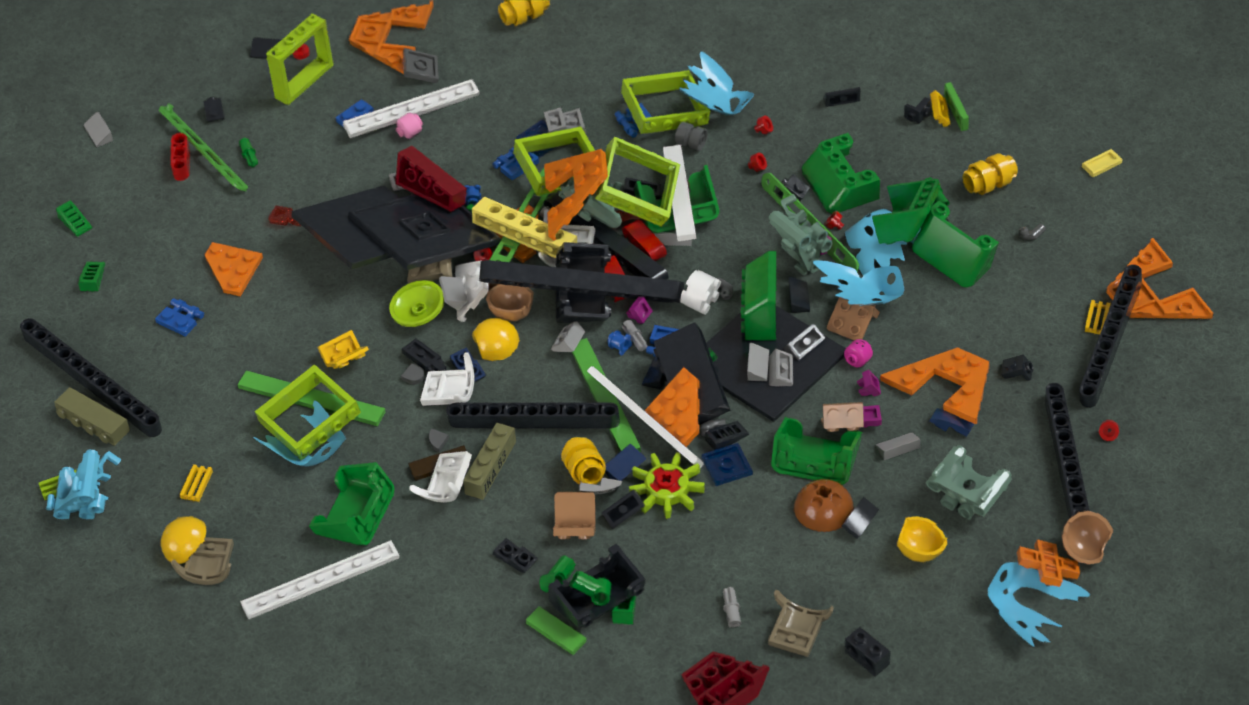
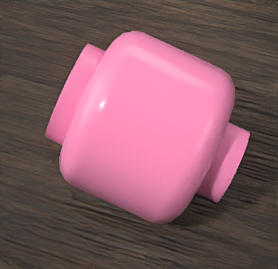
[396,113,423,139]

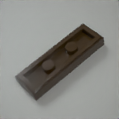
[408,445,471,481]

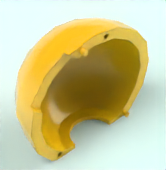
[472,318,520,361]
[161,516,206,564]
[897,516,947,562]

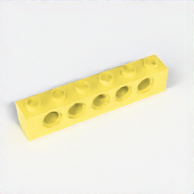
[472,197,577,258]

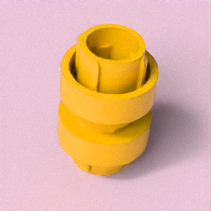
[498,0,550,26]
[962,153,1018,195]
[561,437,606,485]

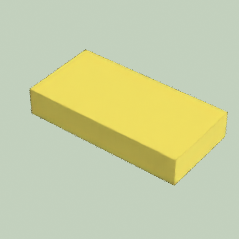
[1082,149,1123,177]

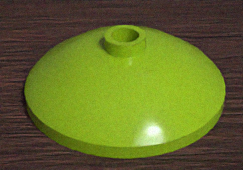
[390,280,444,327]

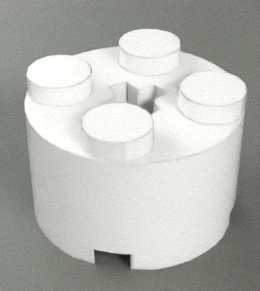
[680,270,721,315]

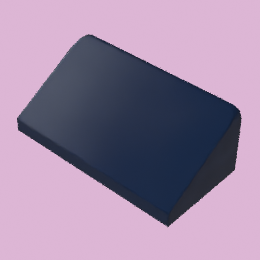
[605,444,646,481]

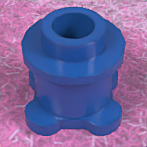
[464,185,481,206]
[607,330,632,356]

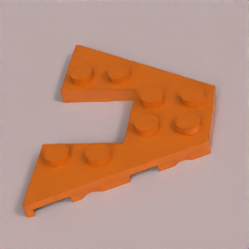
[349,1,434,74]
[544,149,608,241]
[1106,238,1213,319]
[880,347,989,424]

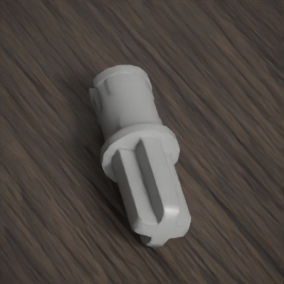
[622,320,647,351]
[723,587,741,627]

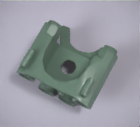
[558,177,628,228]
[769,194,832,276]
[926,445,1012,520]

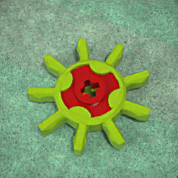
[629,452,705,518]

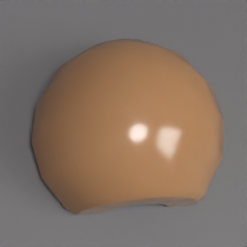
[486,285,534,321]
[1062,511,1113,564]

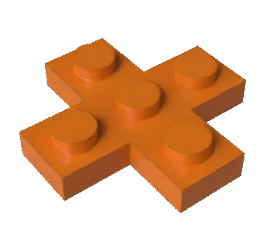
[1017,539,1080,587]

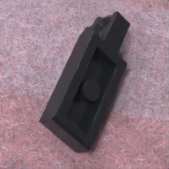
[402,338,447,372]

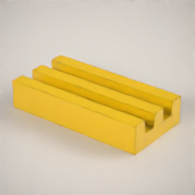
[930,90,950,127]
[1085,300,1111,334]
[180,464,213,502]

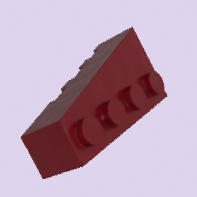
[396,146,467,212]

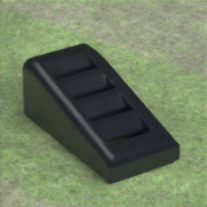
[623,177,661,199]
[705,421,749,453]

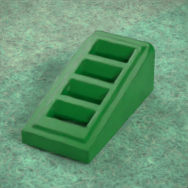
[56,201,93,237]
[78,262,105,291]
[612,596,637,625]

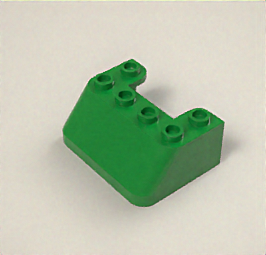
[802,133,880,213]
[634,165,720,234]
[872,179,941,245]
[741,251,777,340]

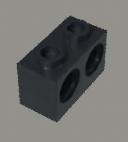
[845,627,891,677]

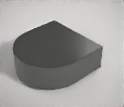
[401,364,424,385]

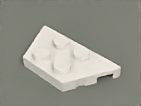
[455,260,489,322]

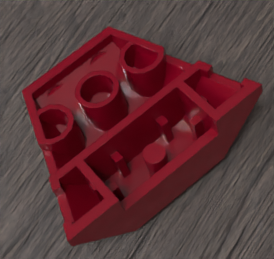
[681,651,769,705]

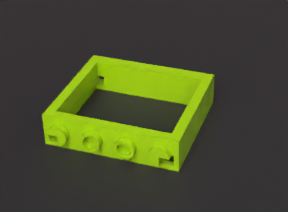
[266,14,333,105]
[621,70,710,134]
[513,127,595,196]
[595,137,680,227]
[255,364,361,460]

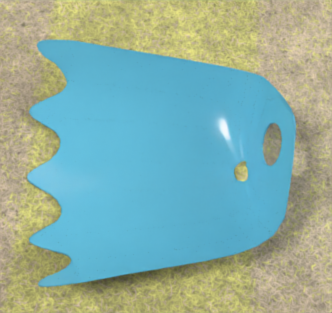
[253,400,346,466]

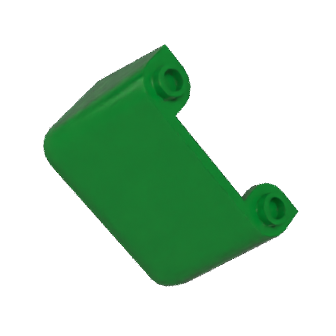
[912,200,999,287]
[771,417,862,485]
[309,462,395,546]

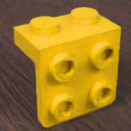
[317,330,369,369]

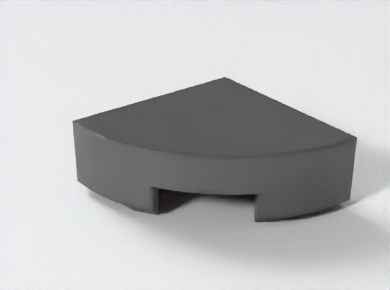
[429,429,449,452]

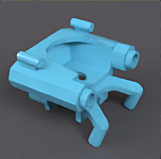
[46,450,121,519]

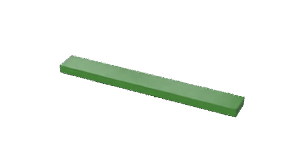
[572,338,641,452]
[238,371,386,426]

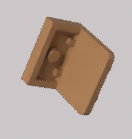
[827,297,880,340]
[821,402,864,432]
[553,492,596,539]

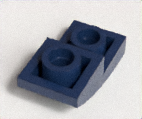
[449,347,486,382]
[929,408,974,437]

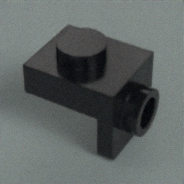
[203,97,225,122]
[904,97,932,124]
[777,174,810,201]
[1001,354,1034,381]

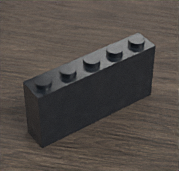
[654,322,731,425]

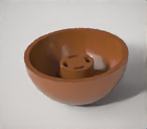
[794,479,854,532]

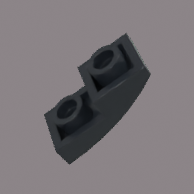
[842,497,879,539]
[493,538,538,573]

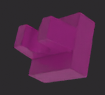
[626,297,652,324]
[857,370,881,396]
[863,405,882,427]

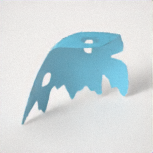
[679,52,754,115]
[845,209,917,276]
[813,260,904,306]
[988,562,1090,646]

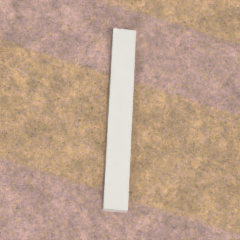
[343,79,479,138]
[663,145,696,241]
[587,366,704,468]
[240,541,400,620]

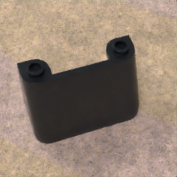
[555,242,611,323]
[548,543,645,628]

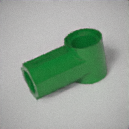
[539,556,576,593]
[570,571,611,606]

